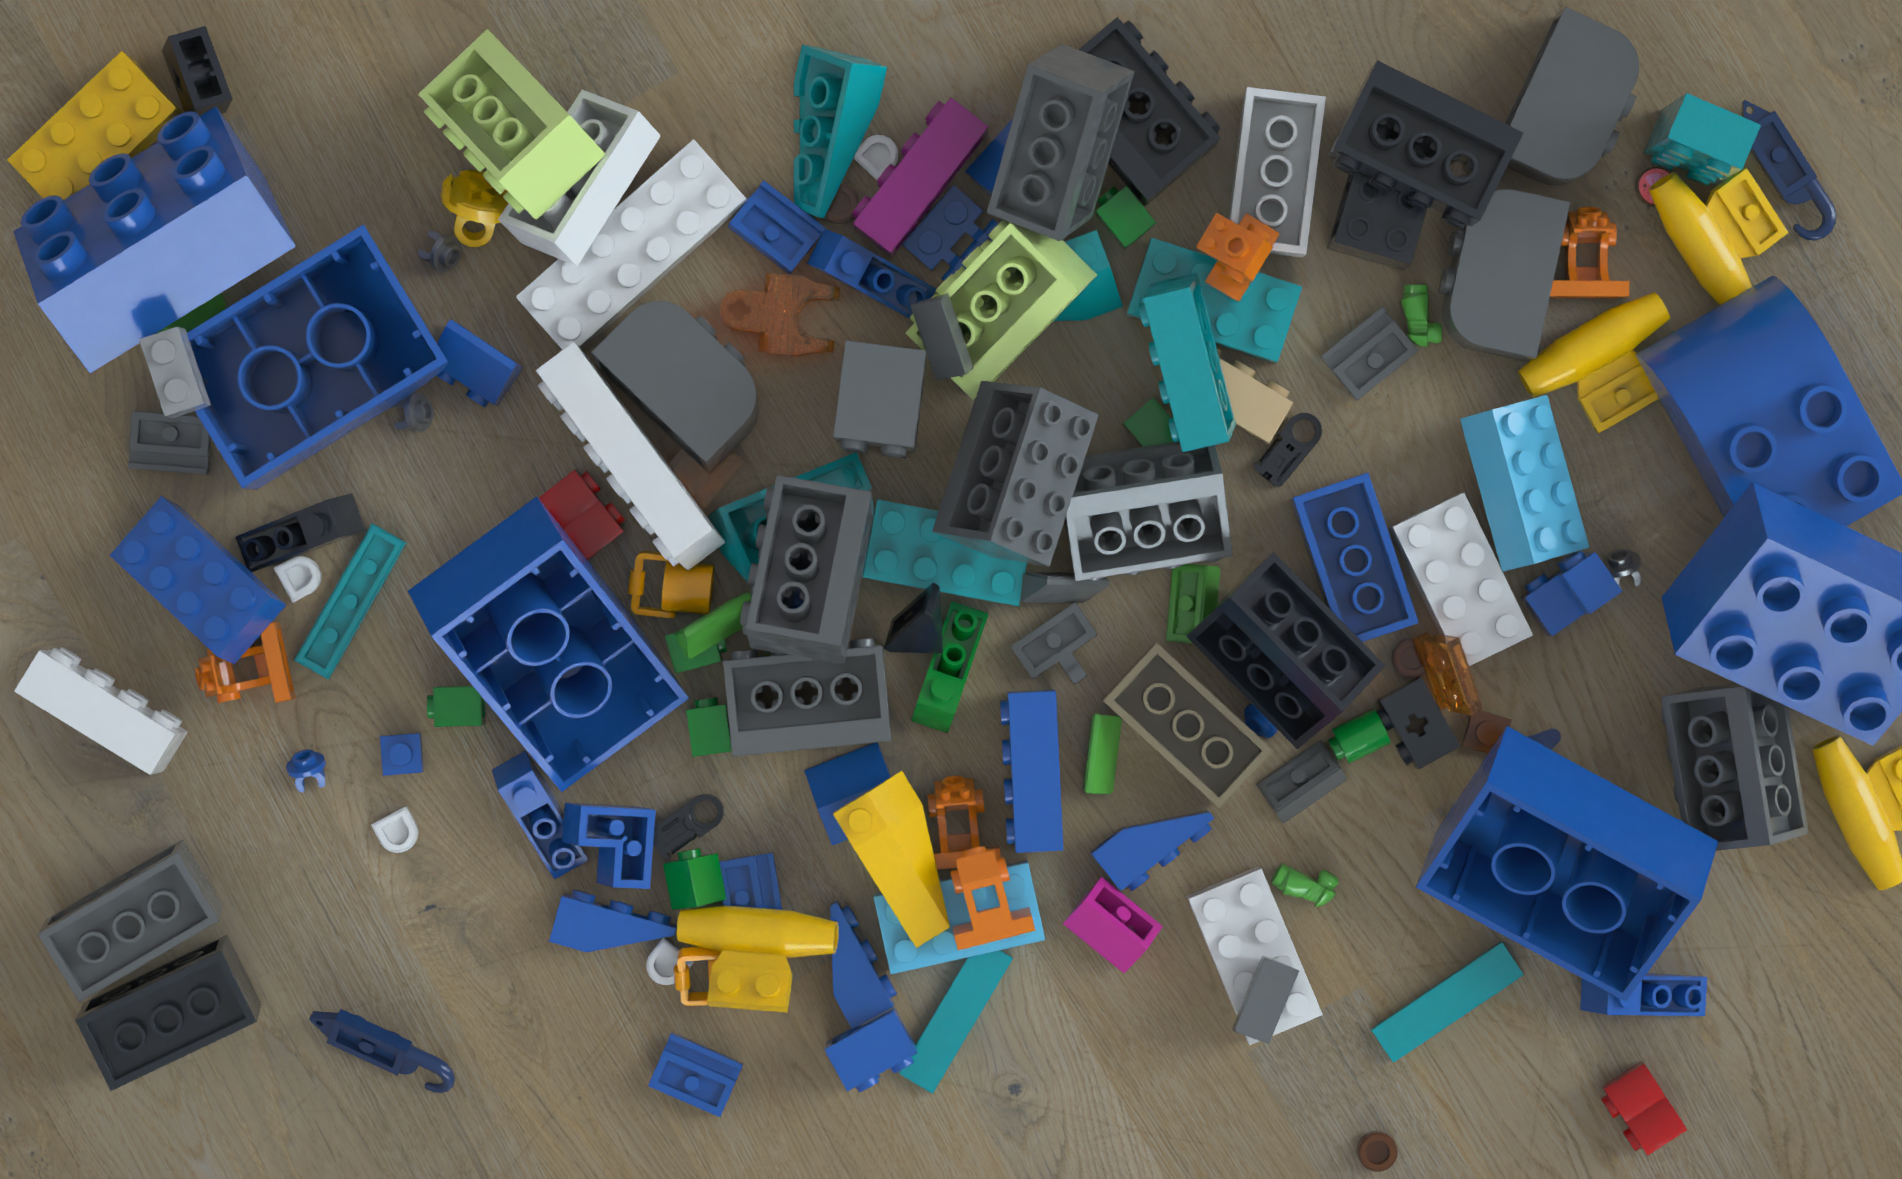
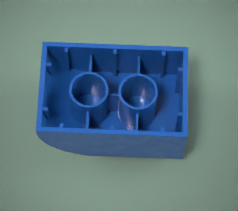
[187,224,449,490]
[1635,275,1902,526]
[408,496,689,792]

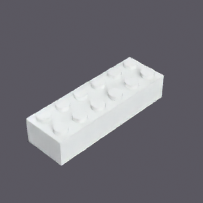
[516,139,747,350]
[536,342,726,571]

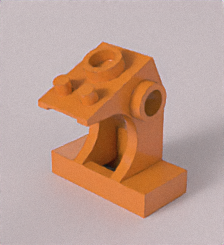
[1549,206,1630,299]
[1196,213,1280,302]
[195,622,296,703]
[927,775,1001,870]
[950,847,1036,950]

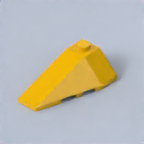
[833,771,950,948]

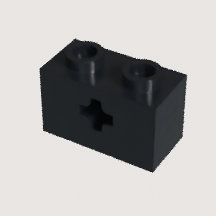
[162,26,233,116]
[1376,677,1460,769]

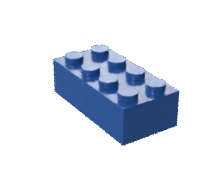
[1290,473,1419,642]
[109,496,286,664]
[1000,689,1064,853]

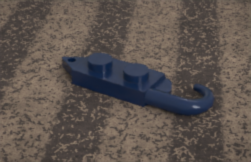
[1742,100,1836,241]
[309,1009,455,1093]

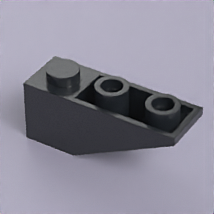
[236,493,366,573]

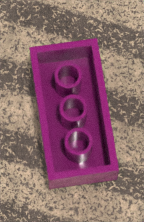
[852,97,989,258]

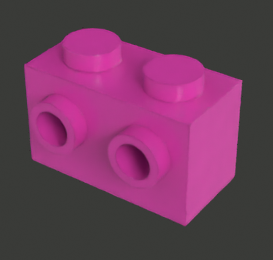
[1063,877,1163,973]

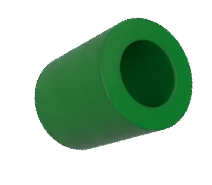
[1327,708,1391,764]

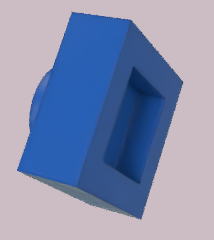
[380,733,424,776]

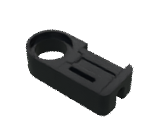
[1253,413,1322,487]
[653,794,724,860]

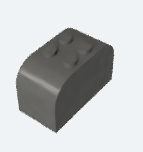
[1505,7,1639,186]
[1439,189,1570,362]
[591,301,759,474]

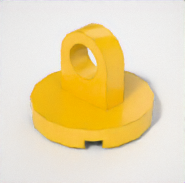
[440,170,508,247]

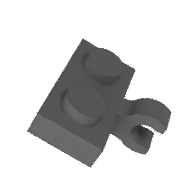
[1010,602,1098,685]

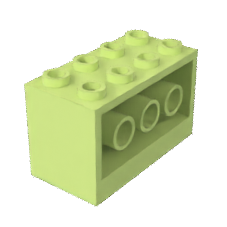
[418,29,606,220]
[906,220,1097,400]

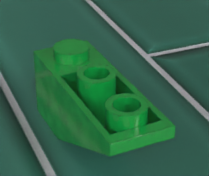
[911,601,989,734]

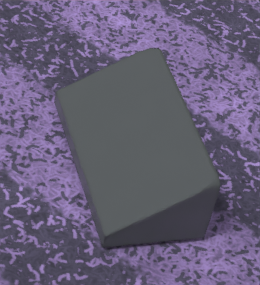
[910,293,974,380]
[1021,572,1110,603]
[1256,740,1347,823]
[1232,955,1299,1044]

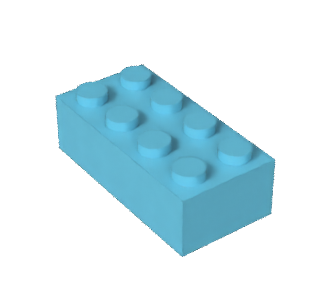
[1460,395,1589,572]
[873,860,1045,974]

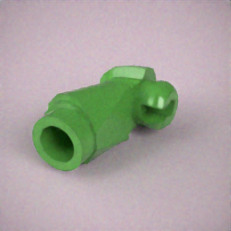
[1400,284,1443,347]
[1271,863,1339,907]

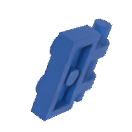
[902,185,998,281]

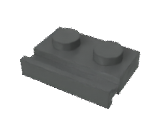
[1321,306,1418,401]
[128,411,211,474]

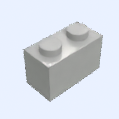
[139,326,211,418]

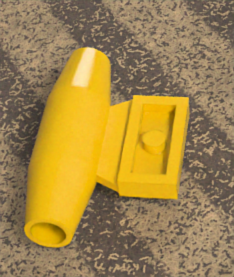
[1648,168,1788,306]
[1517,292,1670,433]
[1811,735,1902,891]
[677,906,839,1013]

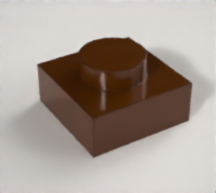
[1461,708,1512,753]

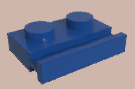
[728,180,826,275]
[719,852,783,910]
[648,1032,744,1117]

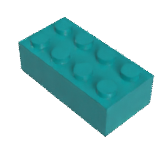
[1643,93,1761,186]
[1125,238,1302,364]
[1139,273,1236,452]
[863,499,1027,606]

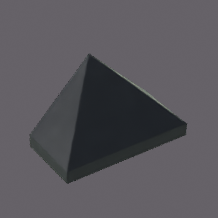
[883,582,943,653]

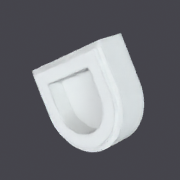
[853,135,898,181]
[274,556,322,603]
[371,806,419,853]
[646,938,694,985]

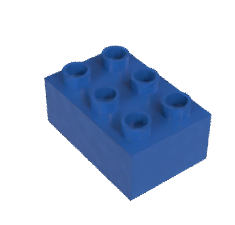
[13,106,296,373]
[1661,482,1902,746]
[1416,726,1719,1002]

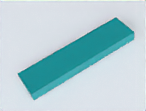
[294,523,407,679]
[1370,941,1524,1063]
[899,950,1013,1094]

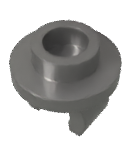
[418,231,462,273]
[392,392,434,432]
[1602,549,1641,588]

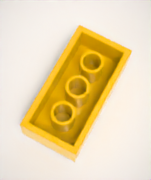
[7,51,184,200]

